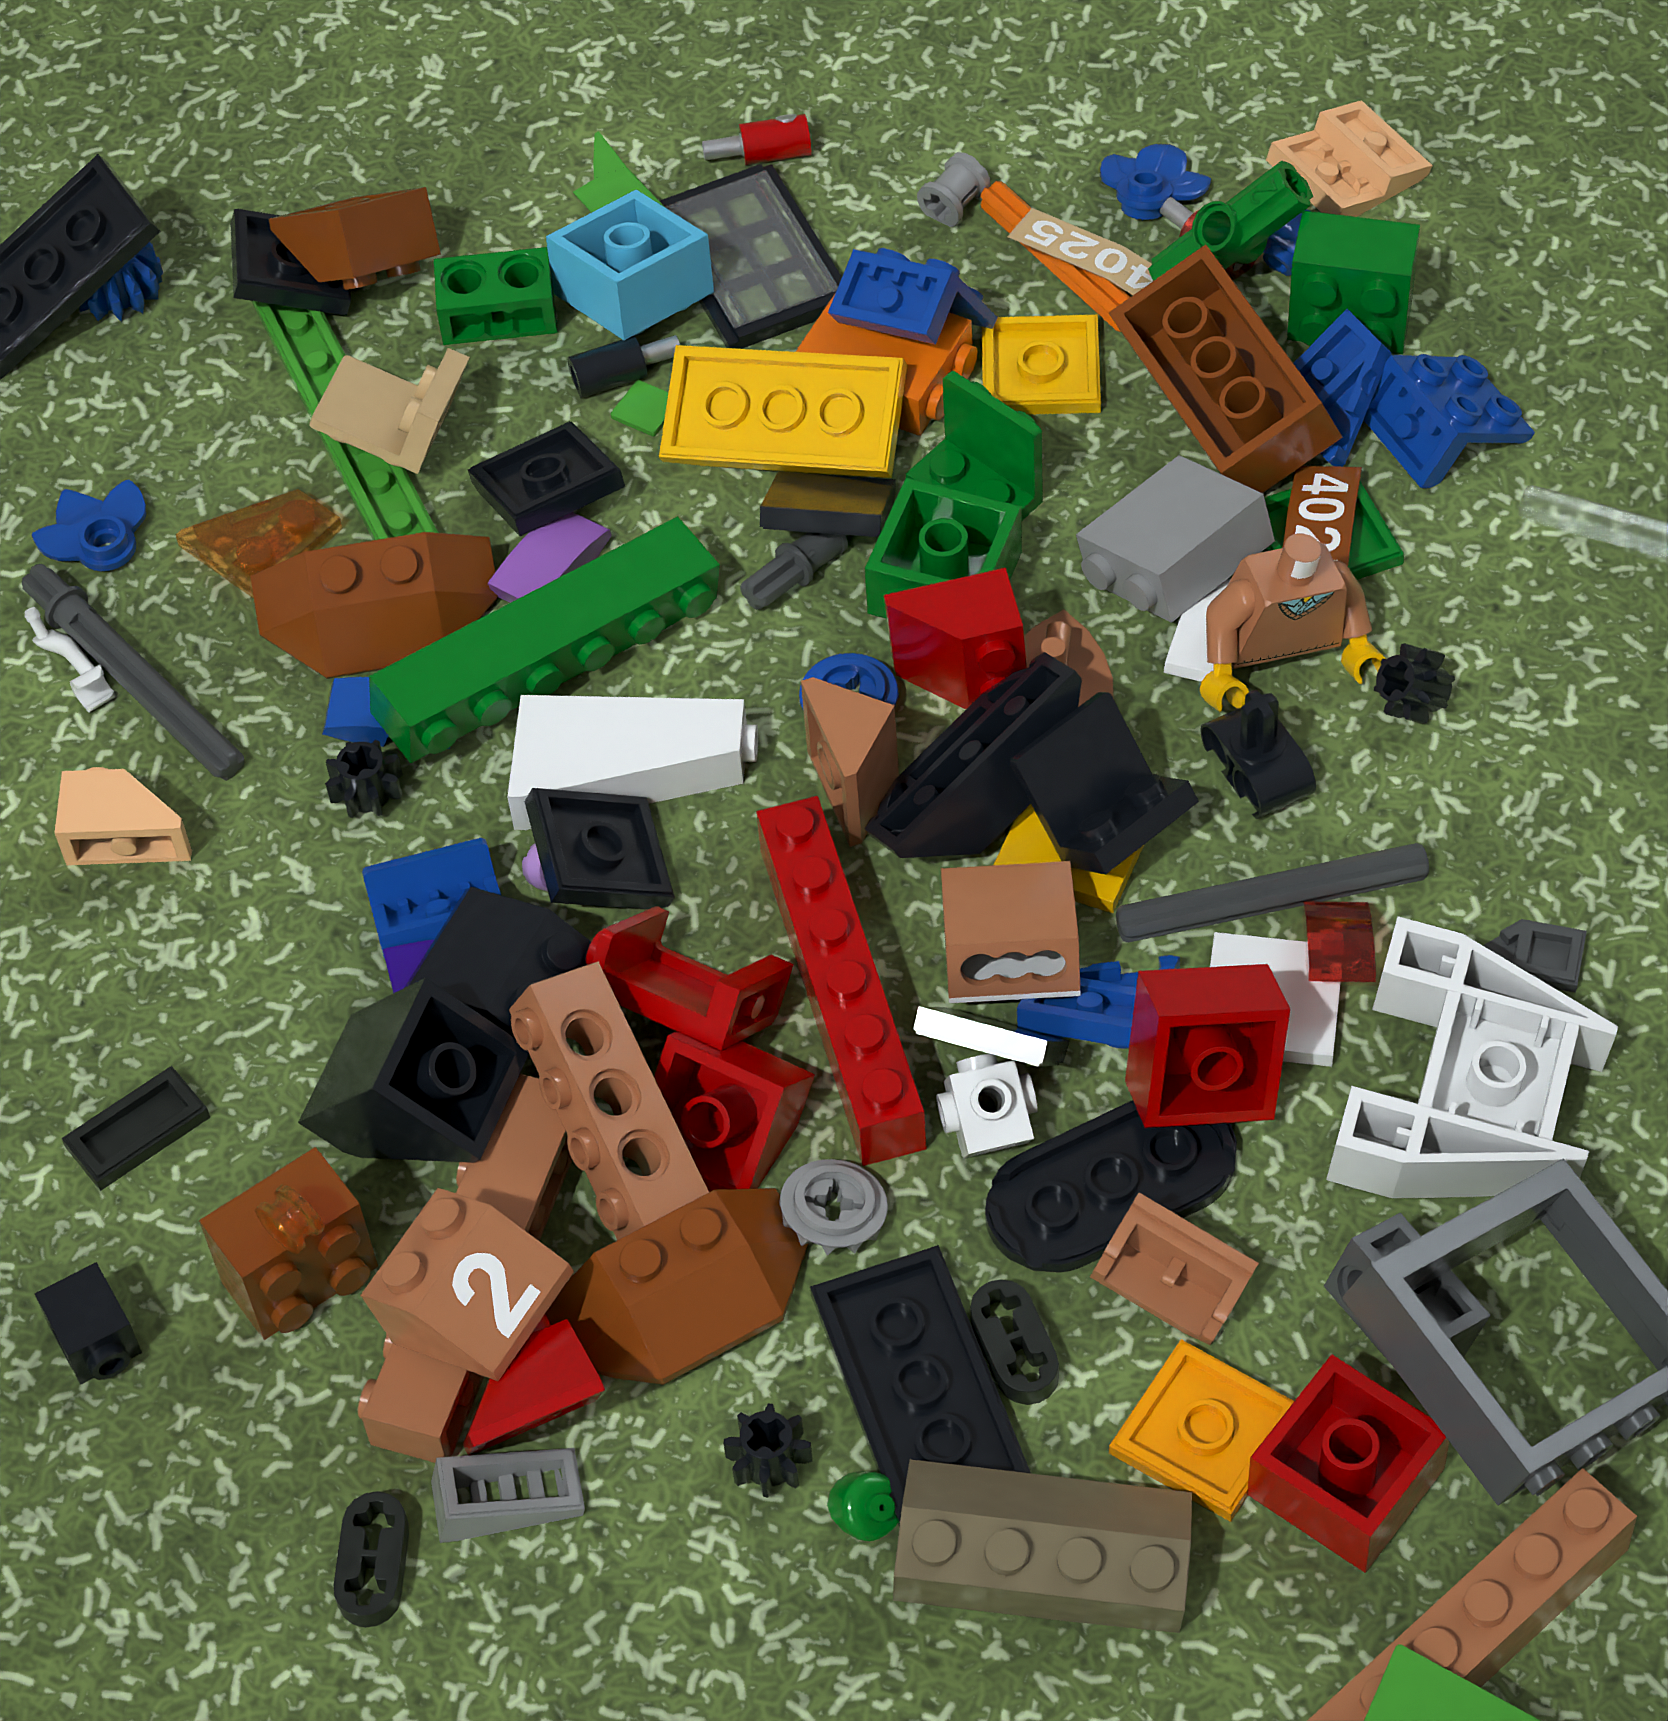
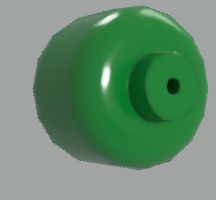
[827,1471,898,1541]

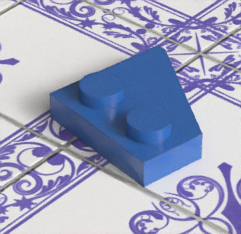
[1293,309,1391,467]
[1017,955,1180,1049]

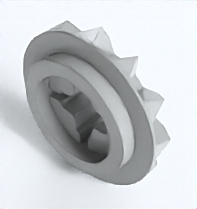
[779,1159,888,1256]

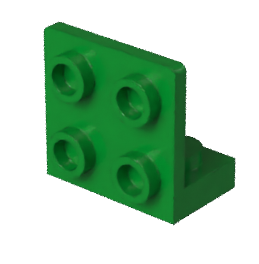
[905,371,1043,521]

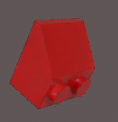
[884,568,1027,709]
[654,1031,815,1192]

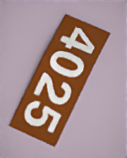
[1283,466,1362,567]

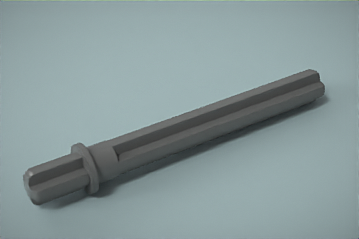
[22,564,245,781]

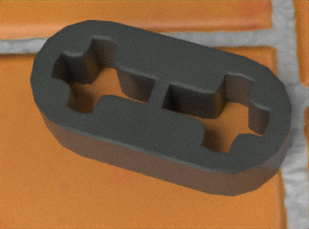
[970,1279,1059,1405]
[333,1491,409,1628]

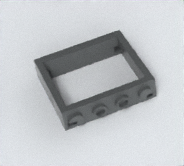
[1342,1159,1668,1506]

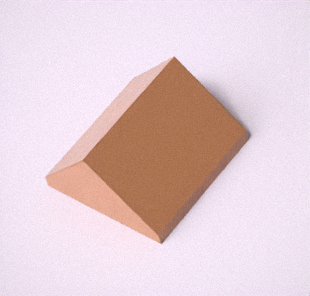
[801,677,899,847]

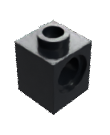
[34,1262,142,1385]

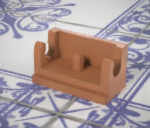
[1090,1193,1259,1345]

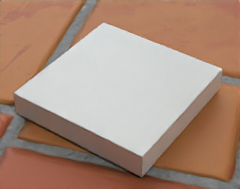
[1210,932,1344,1067]

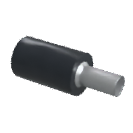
[567,335,680,399]

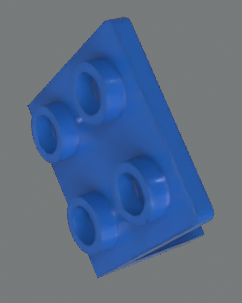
[828,248,997,344]
[1364,354,1535,488]

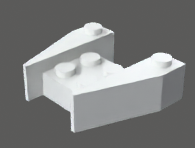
[1326,917,1618,1198]

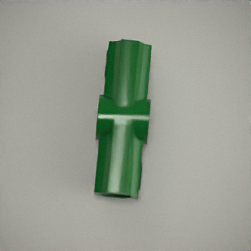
[1148,161,1314,281]

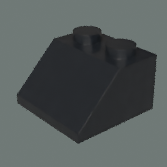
[404,887,591,1038]

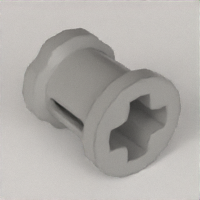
[917,152,990,227]

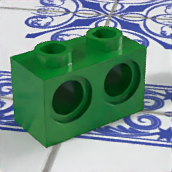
[434,247,557,345]

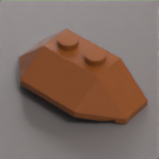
[250,532,499,679]
[544,1188,809,1385]

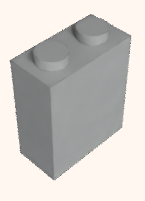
[1076,455,1275,623]

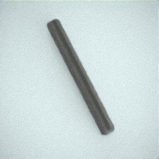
[1116,843,1429,943]

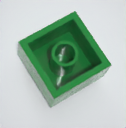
[1287,211,1420,355]
[864,478,1022,619]

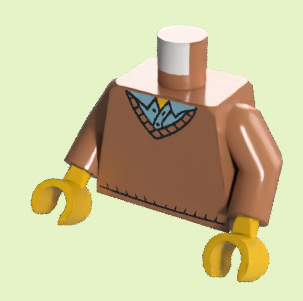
[1200,533,1386,712]

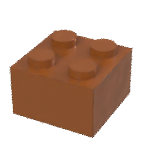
[199,1147,378,1340]

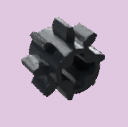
[1374,643,1455,724]
[325,740,403,818]
[723,1403,813,1498]

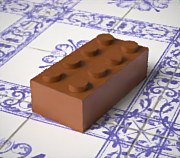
[1109,244,1343,493]

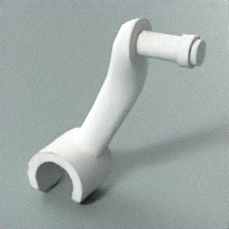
[24,607,116,713]

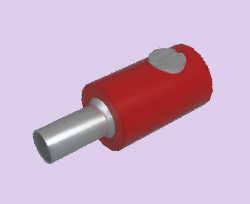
[702,114,812,165]

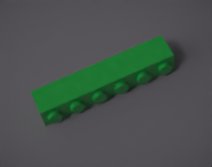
[369,516,720,763]

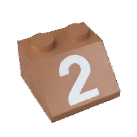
[360,1188,574,1381]

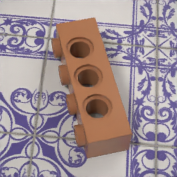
[509,961,709,1240]

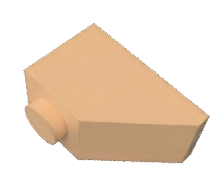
[55,767,192,865]

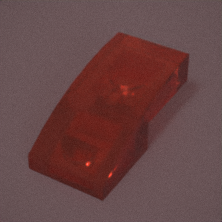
[1303,901,1376,982]

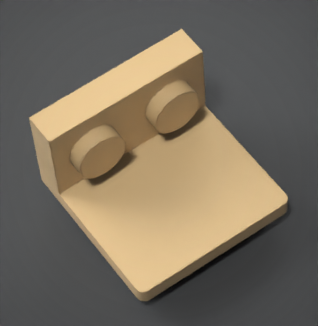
[309,348,470,474]

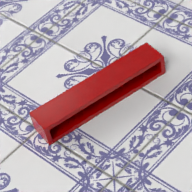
[756,796,927,1166]

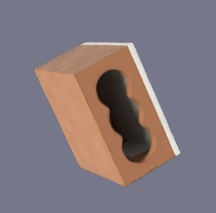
[941,861,1081,1003]

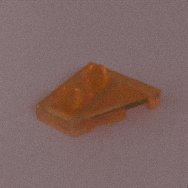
[176,489,343,599]

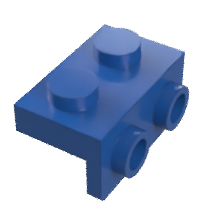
[362,838,501,958]

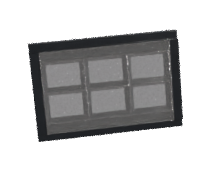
[660,164,842,349]

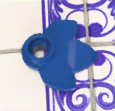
[1100,144,1211,220]
[32,480,146,571]

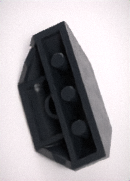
[864,652,1082,858]

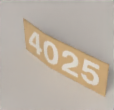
[1007,208,1153,295]

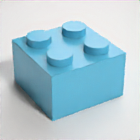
[546,190,714,341]

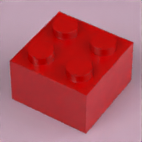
[1125,964,1291,1128]
[1247,1354,1449,1573]

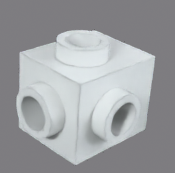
[936,1053,1037,1158]

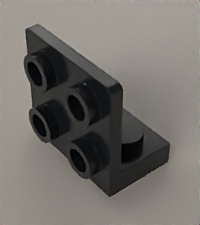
[1010,692,1199,875]

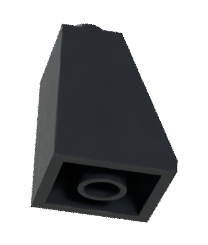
[298,978,529,1163]

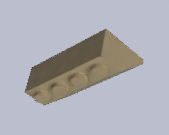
[893,1459,1192,1633]

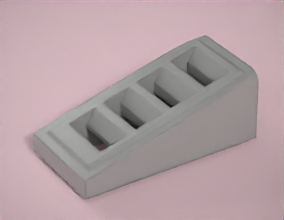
[431,1448,585,1543]

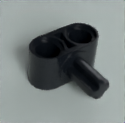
[1200,690,1316,819]

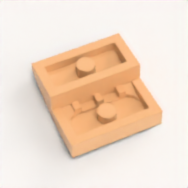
[1266,100,1433,217]

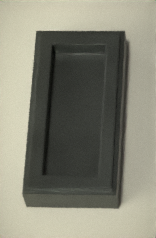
[62,1066,210,1191]

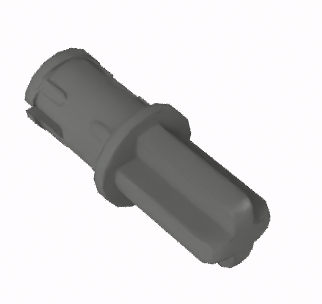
[740,532,848,610]

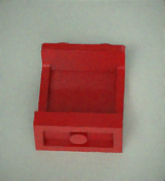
[586,906,794,1051]

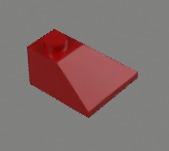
[463,1315,605,1455]

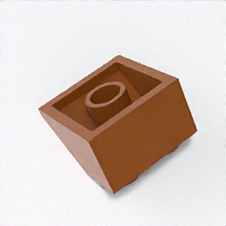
[269,187,441,290]

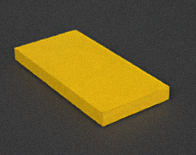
[659,345,908,478]

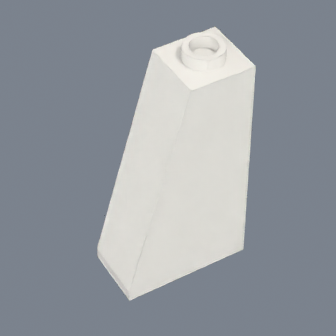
[507,695,758,830]

